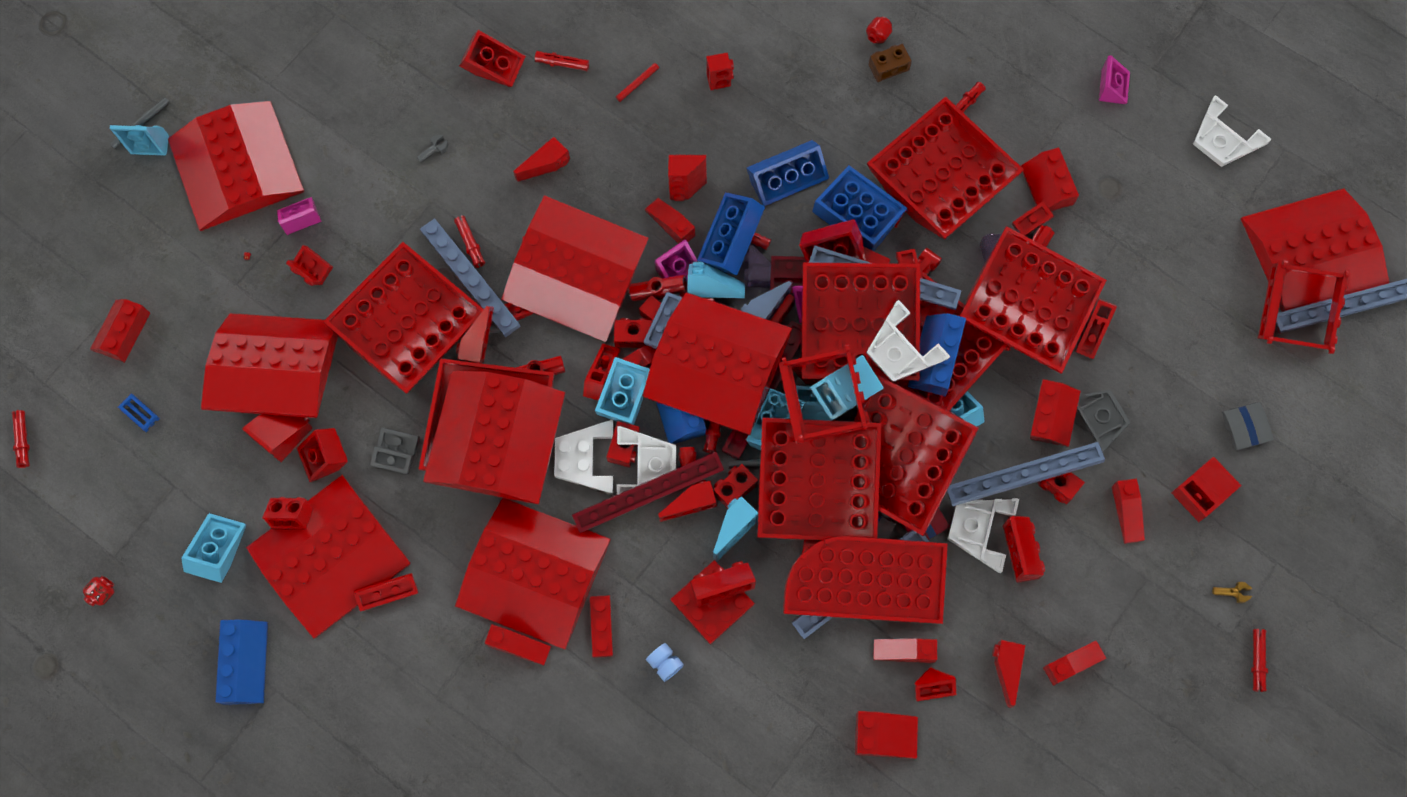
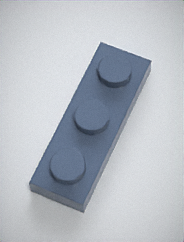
[644,292,682,349]

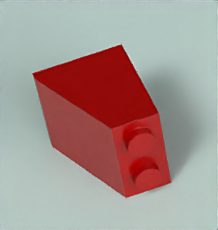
[242,414,313,463]

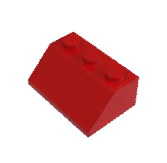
[1021,147,1079,211]
[668,155,707,201]
[799,219,866,263]
[90,299,150,363]
[1030,379,1081,447]
[1003,516,1045,583]
[690,561,756,607]

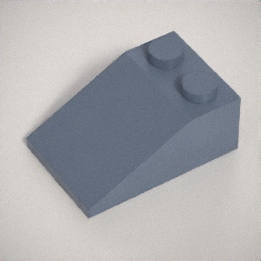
[740,281,792,320]

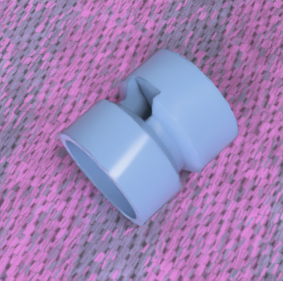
[646,643,684,682]

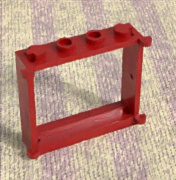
[1258,260,1350,354]
[779,344,869,444]

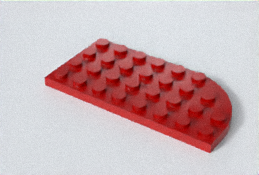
[783,536,948,624]

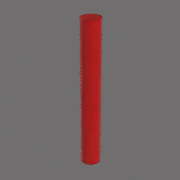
[616,63,659,102]

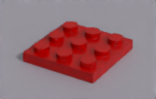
[670,560,755,645]

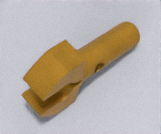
[1212,582,1252,603]

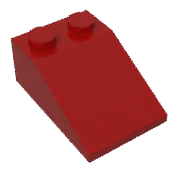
[459,30,526,87]
[855,711,918,759]

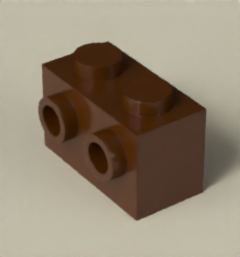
[869,44,912,82]

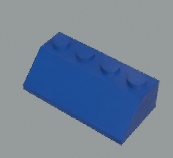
[747,140,829,206]
[697,192,765,276]
[908,313,966,396]
[656,402,706,444]
[216,620,268,705]

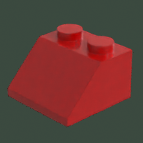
[297,428,348,482]

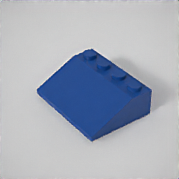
[812,165,907,251]

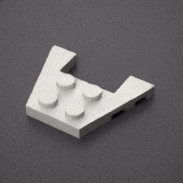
[1193,95,1271,167]
[867,300,950,382]
[554,420,614,495]
[617,426,676,494]
[947,498,1019,573]

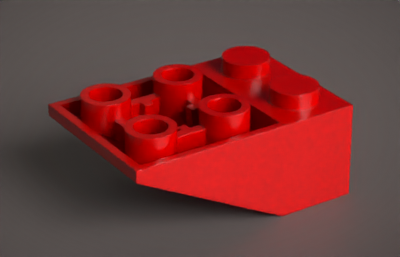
[1171,457,1242,522]

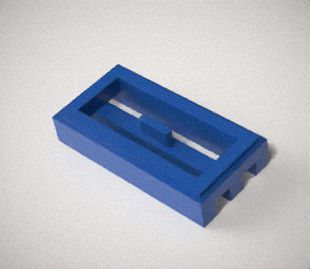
[118,393,160,432]

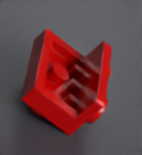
[286,245,333,286]

